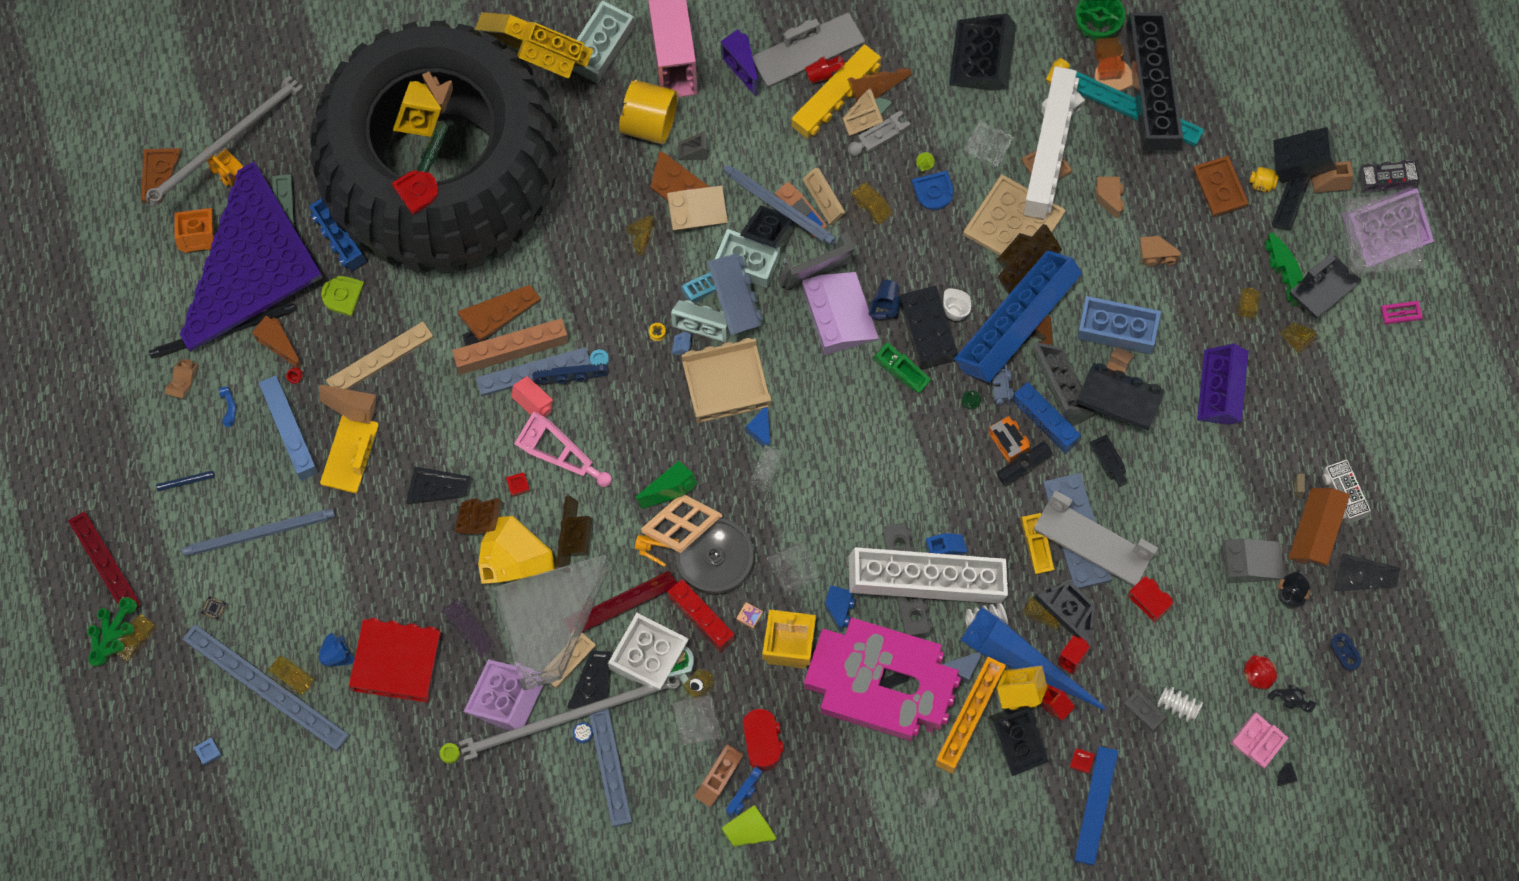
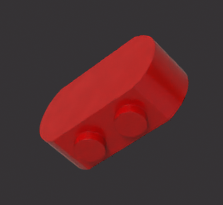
[743,709,784,771]

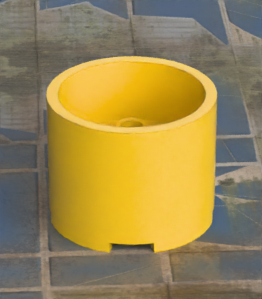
[619,80,678,145]

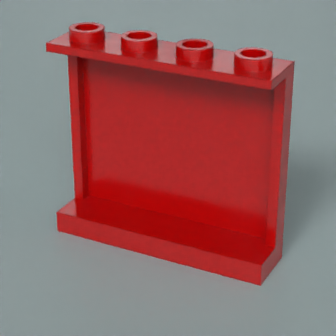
[349,618,442,703]

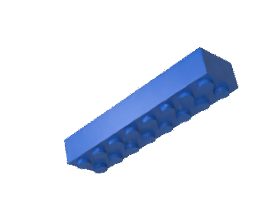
[954,250,1082,382]

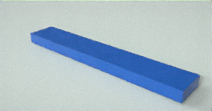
[1074,746,1118,866]

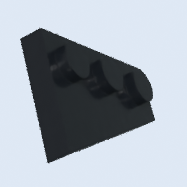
[567,651,611,709]

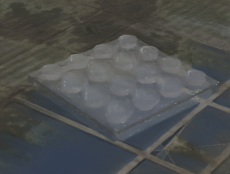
[1344,193,1424,274]

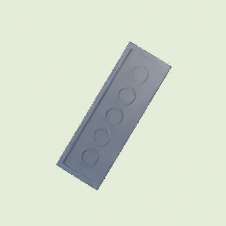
[1043,473,1112,589]

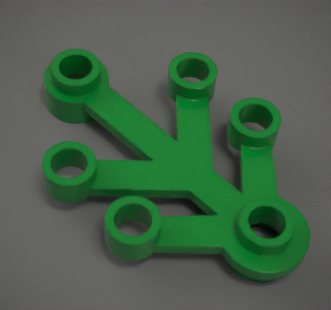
[87,597,137,666]

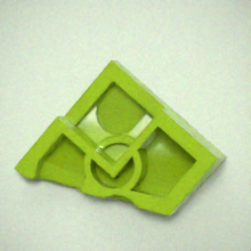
[722,805,777,847]

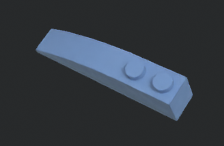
[259,375,318,481]

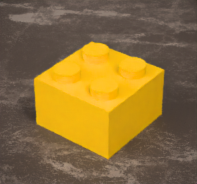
[997,666,1047,710]

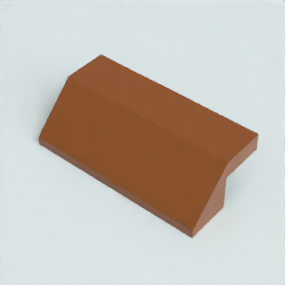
[1288,488,1350,567]

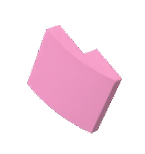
[1230,712,1288,768]

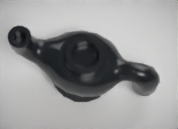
[1267,685,1317,712]

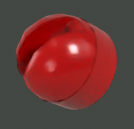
[286,367,303,384]

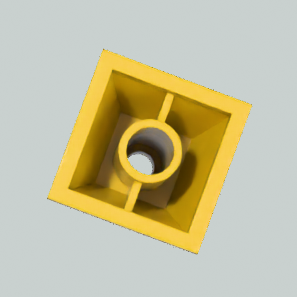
[394,81,441,137]

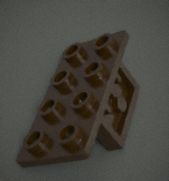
[997,224,1062,294]

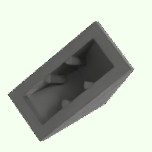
[678,131,707,160]

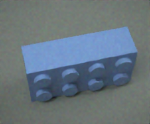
[1077,296,1161,354]

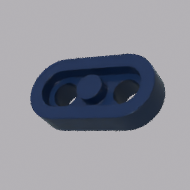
[1330,633,1361,671]

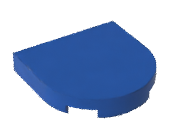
[911,170,953,210]

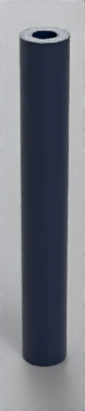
[156,470,214,491]

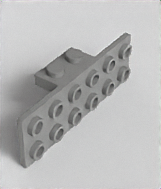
[753,13,865,87]

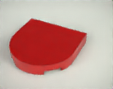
[391,170,438,215]

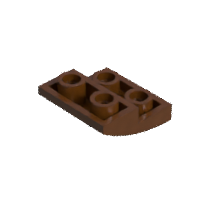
[454,498,502,534]

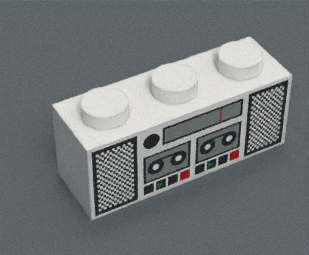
[1322,460,1371,524]

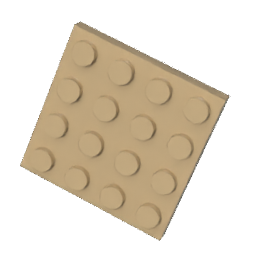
[963,174,1066,256]

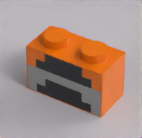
[989,416,1030,463]

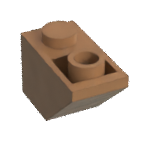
[1311,161,1353,193]
[1096,177,1124,218]
[1139,236,1181,267]

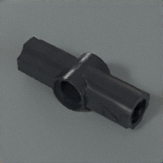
[996,441,1053,486]

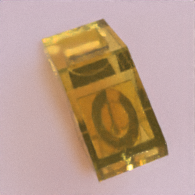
[851,182,893,224]
[116,614,155,661]
[268,655,314,695]

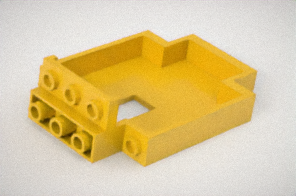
[475,12,593,79]

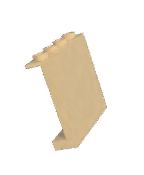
[682,338,771,423]

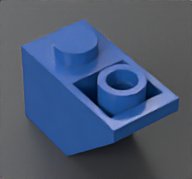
[925,533,968,555]
[825,585,855,632]

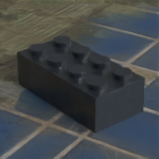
[900,285,958,370]

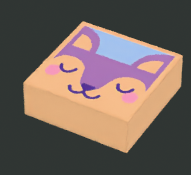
[736,603,763,629]

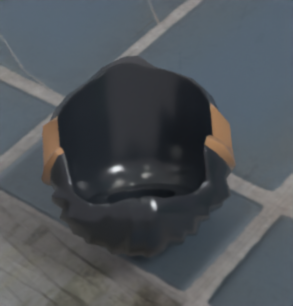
[1278,571,1311,608]

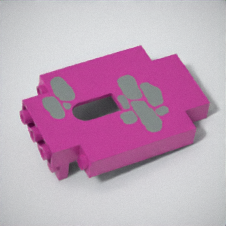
[804,617,961,741]

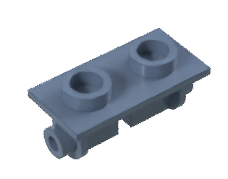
[992,364,1013,406]

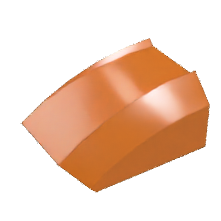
[174,208,215,253]

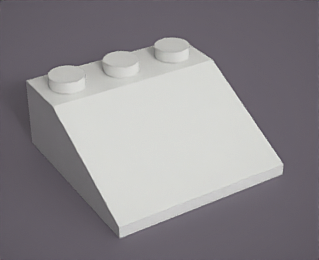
[608,613,689,690]

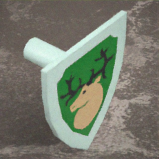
[668,646,694,685]

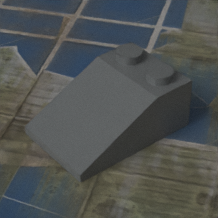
[1222,539,1285,584]

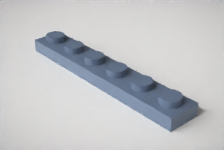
[476,347,591,397]
[589,708,632,828]

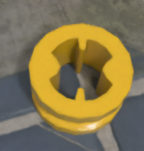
[649,323,666,341]

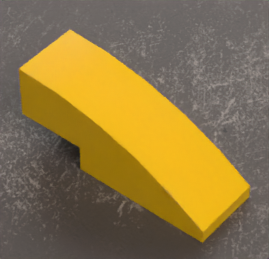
[1020,513,1054,574]

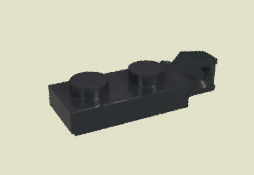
[1089,434,1127,487]

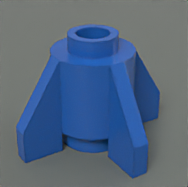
[318,632,355,667]

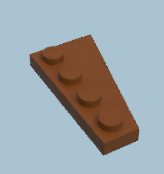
[458,285,541,342]

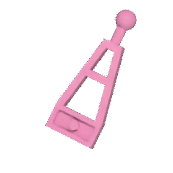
[514,411,612,487]

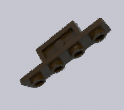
[555,495,593,574]

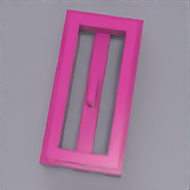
[1381,301,1423,325]

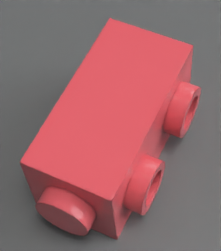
[511,376,553,417]

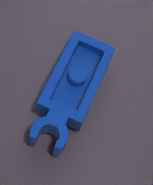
[726,767,762,818]

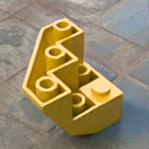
[478,516,555,584]

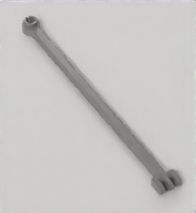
[146,76,304,206]
[458,675,680,761]

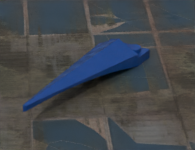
[960,606,1105,709]

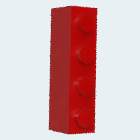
[667,579,735,653]

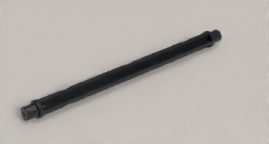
[149,303,296,359]

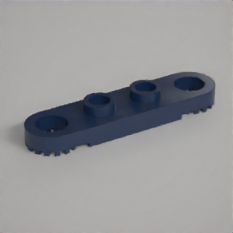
[532,363,608,384]

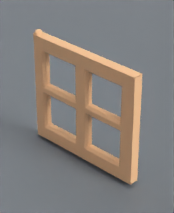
[641,495,722,553]

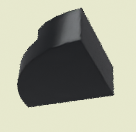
[1277,762,1298,787]

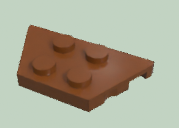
[650,151,709,202]

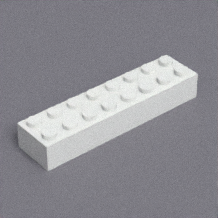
[1024,67,1079,219]
[849,547,1008,603]

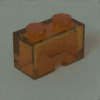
[1095,38,1125,81]

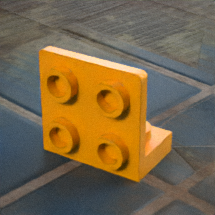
[206,148,243,187]

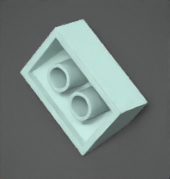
[671,300,730,343]

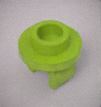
[916,152,935,172]

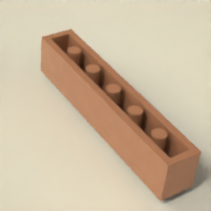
[452,318,568,375]

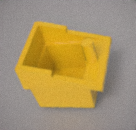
[762,610,816,668]

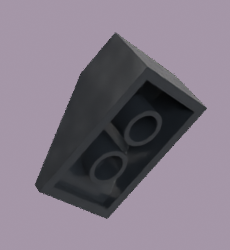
[740,205,794,248]
[988,706,1049,776]

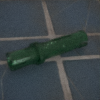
[417,122,448,173]

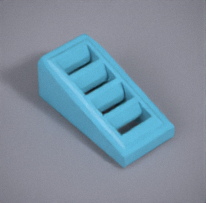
[681,272,717,303]

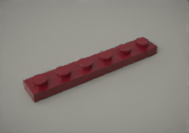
[68,511,142,616]
[564,570,676,637]

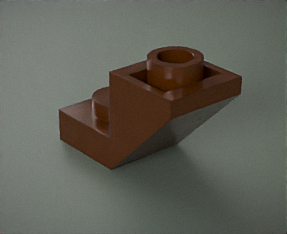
[1033,316,1053,360]

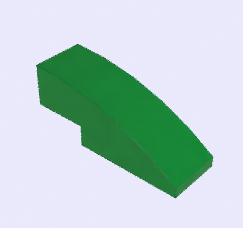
[872,342,931,394]

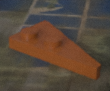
[847,68,912,101]

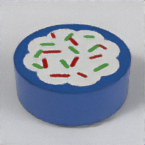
[573,723,593,744]

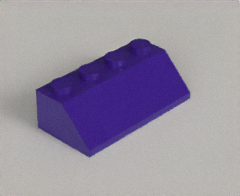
[1197,343,1249,425]

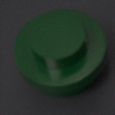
[962,391,981,409]

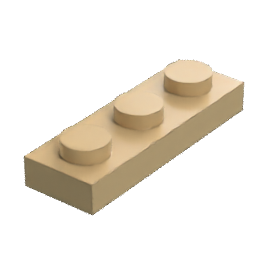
[802,168,845,224]
[541,633,596,689]

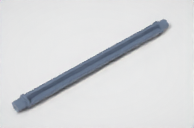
[723,165,836,245]
[182,509,335,556]

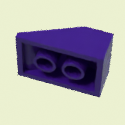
[721,29,758,96]

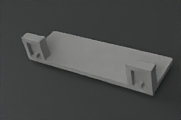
[1034,490,1158,586]

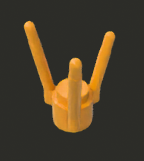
[635,534,679,567]

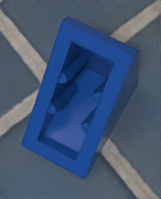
[746,407,770,450]

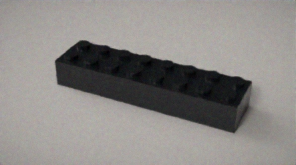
[1126,13,1183,150]

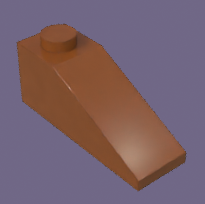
[252,316,302,368]

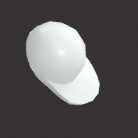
[943,288,971,321]

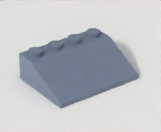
[708,253,763,335]

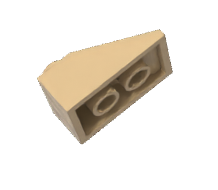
[667,186,728,231]

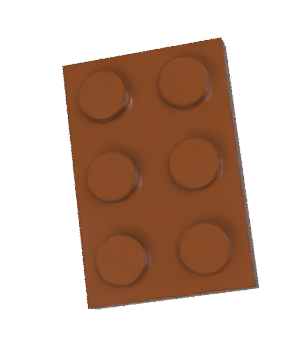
[1193,156,1249,217]

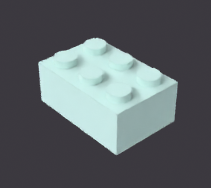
[715,229,780,288]

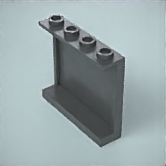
[777,231,855,290]

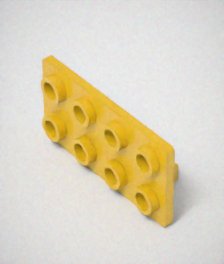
[320,415,379,494]

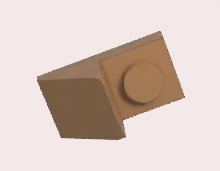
[422,72,453,113]
[1107,347,1134,373]

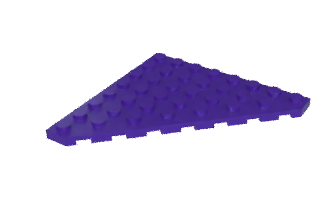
[180,161,323,352]

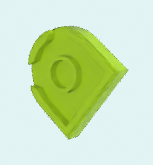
[321,276,365,317]

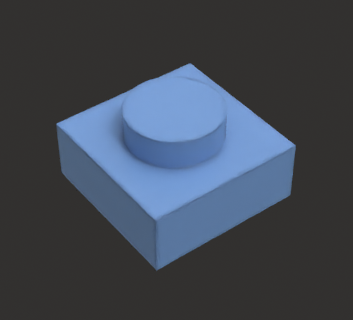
[672,332,691,355]
[194,738,221,766]

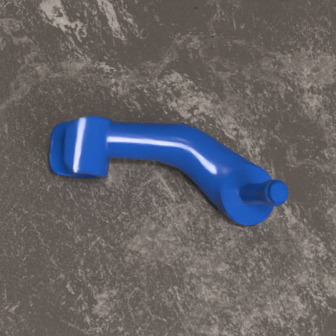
[219,386,237,427]

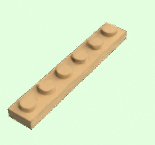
[326,322,433,390]

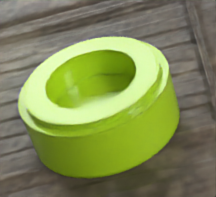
[440,743,460,764]

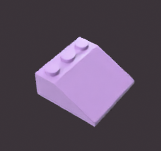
[464,659,545,731]

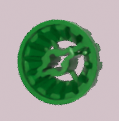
[1075,0,1125,42]

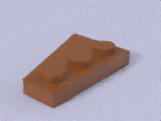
[141,148,182,203]

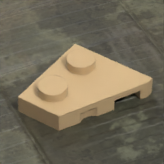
[842,88,883,136]

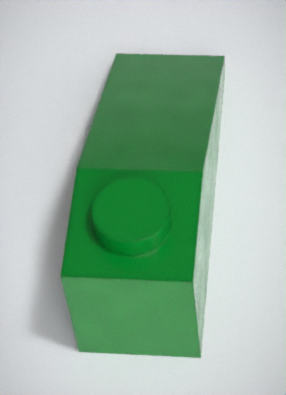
[635,461,698,509]

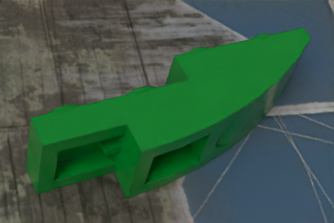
[1264,233,1304,307]

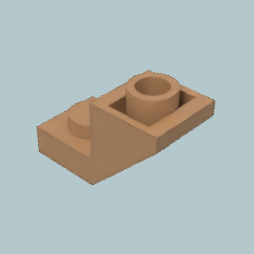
[165,359,199,399]

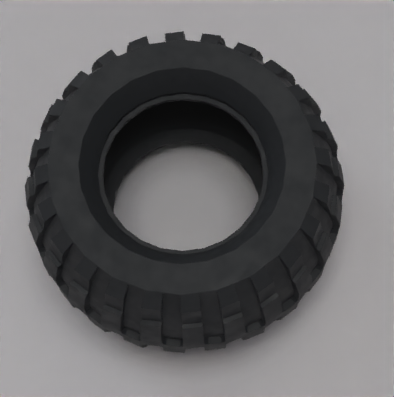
[310,20,560,274]

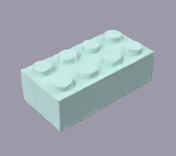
[572,1,635,84]

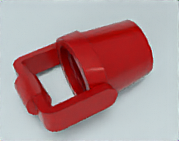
[805,56,845,84]

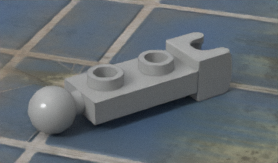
[848,111,911,156]

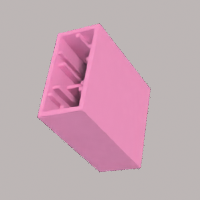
[648,0,698,97]

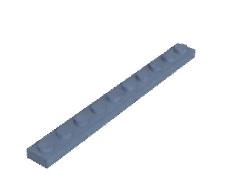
[182,624,349,752]

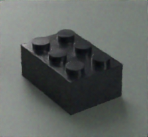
[1273,127,1337,182]

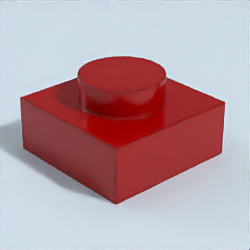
[506,472,530,497]
[1070,748,1095,774]

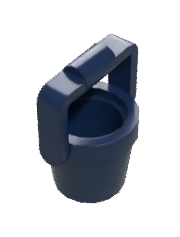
[869,280,900,319]

